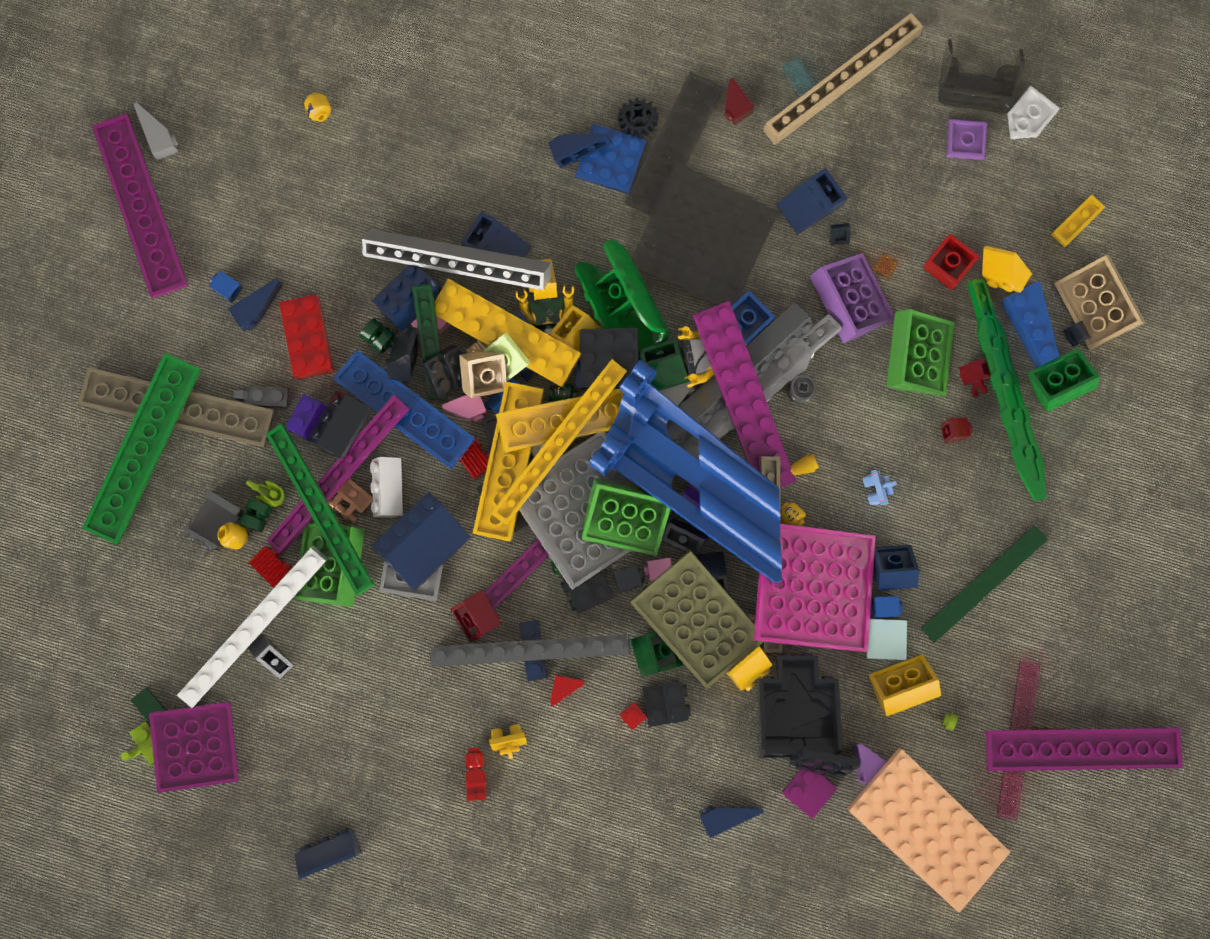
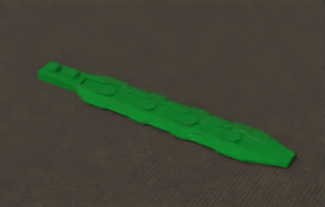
[967,279,1046,502]

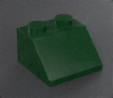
[630,632,683,677]

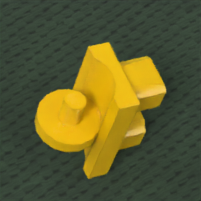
[489,724,527,759]

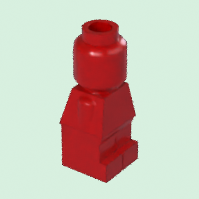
[465,748,487,801]

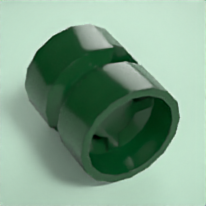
[359,318,396,354]
[239,498,273,533]

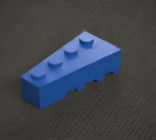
[1001,281,1059,368]

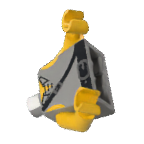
[678,326,714,388]

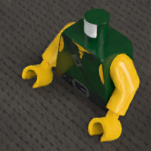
[515,284,575,335]

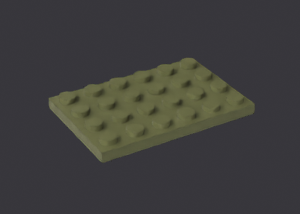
[630,550,763,689]

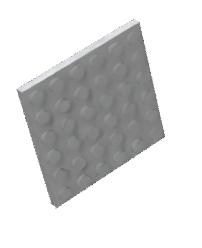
[507,431,667,590]

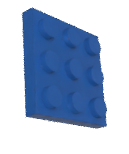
[576,124,646,194]

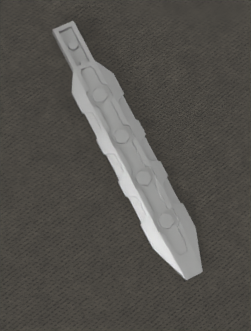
[681,314,842,459]

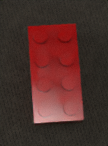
[279,294,335,380]

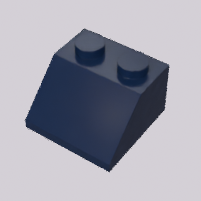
[874,545,919,591]

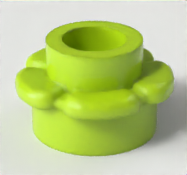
[942,711,958,731]

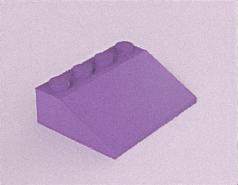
[809,253,895,344]

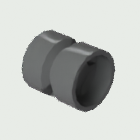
[788,375,816,404]

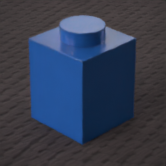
[209,270,243,303]
[872,596,903,618]

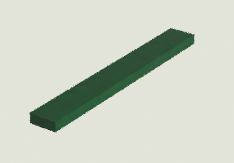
[920,525,1048,643]

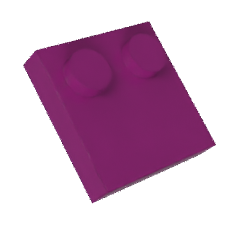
[781,769,837,819]

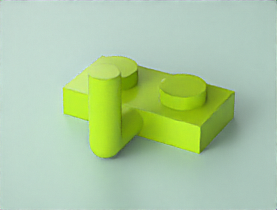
[121,721,154,766]

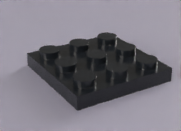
[580,328,639,388]

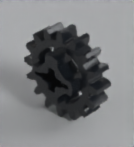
[618,97,659,138]

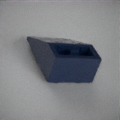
[776,168,847,235]
[461,211,531,257]

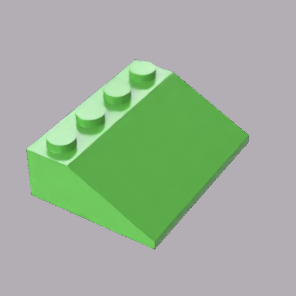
[886,309,955,397]
[581,478,670,556]
[293,523,365,607]

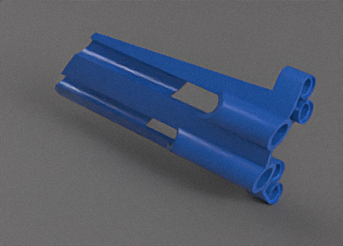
[589,360,782,583]

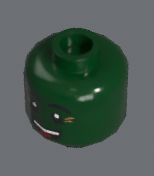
[549,383,577,402]

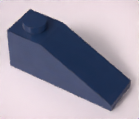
[548,133,611,169]
[228,278,282,331]
[699,805,764,838]

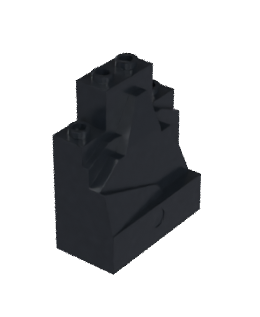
[758,653,843,758]

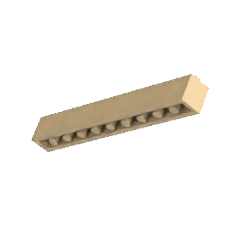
[763,13,923,145]

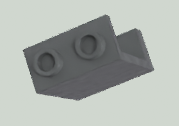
[183,489,244,551]

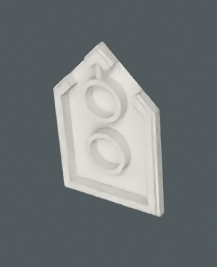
[1007,86,1060,139]

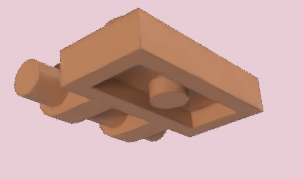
[328,478,373,525]

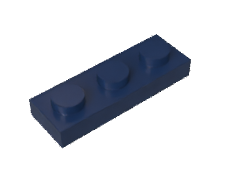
[519,620,547,681]

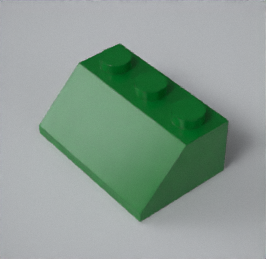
[1028,348,1100,412]

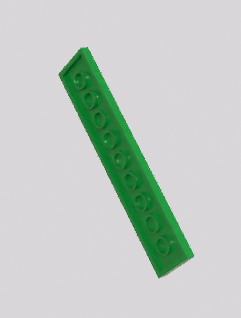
[82,353,202,545]

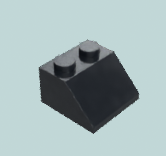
[384,327,418,382]

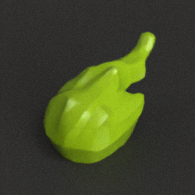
[245,480,285,507]

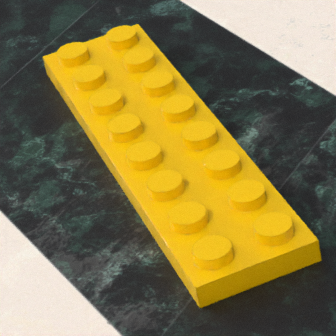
[434,279,581,388]
[473,382,545,542]
[496,389,624,453]

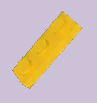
[1051,194,1105,248]

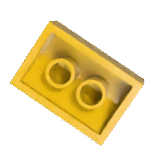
[868,654,941,717]

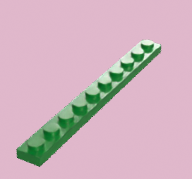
[266,424,375,596]

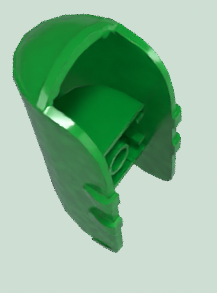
[574,239,671,355]

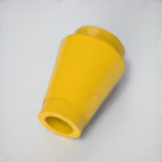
[790,454,819,476]

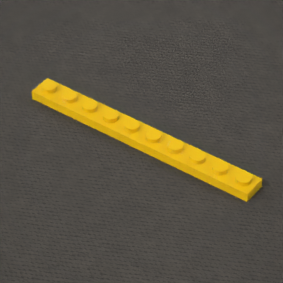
[491,359,627,525]

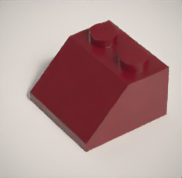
[450,590,501,642]

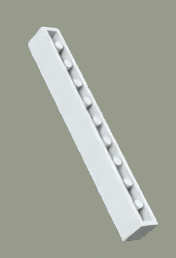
[177,545,328,708]

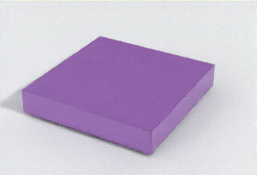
[946,119,987,160]

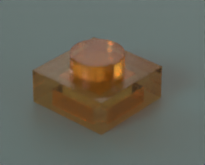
[873,253,899,280]

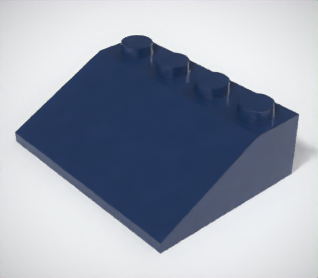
[372,492,471,591]

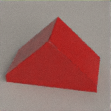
[550,675,585,706]

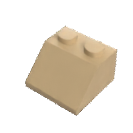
[459,351,507,398]

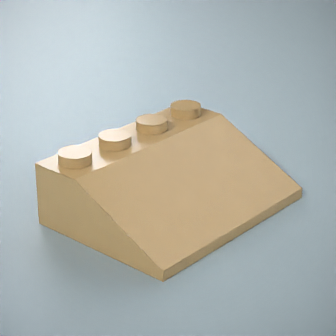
[1054,255,1145,350]

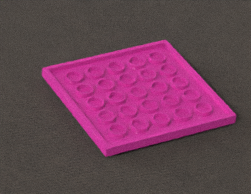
[754,524,876,652]

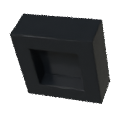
[830,223,850,245]
[1064,321,1091,347]

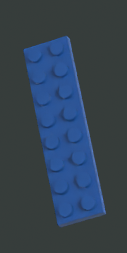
[333,350,476,470]

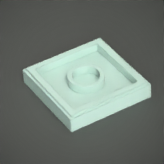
[866,619,907,660]

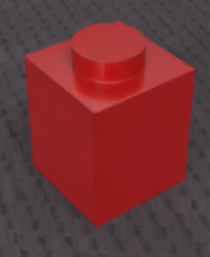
[619,702,647,730]

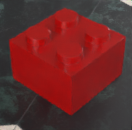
[922,233,980,291]

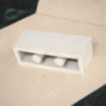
[370,457,403,518]

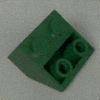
[640,338,690,391]

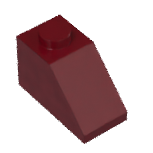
[724,77,754,126]
[941,417,973,444]

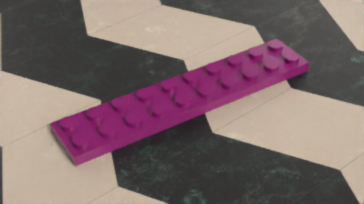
[92,113,189,299]
[692,301,796,488]
[985,728,1182,771]

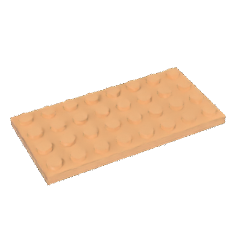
[847,748,1010,912]

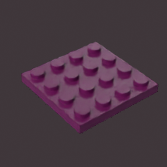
[149,702,239,793]

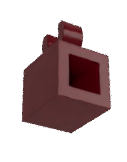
[959,360,990,397]

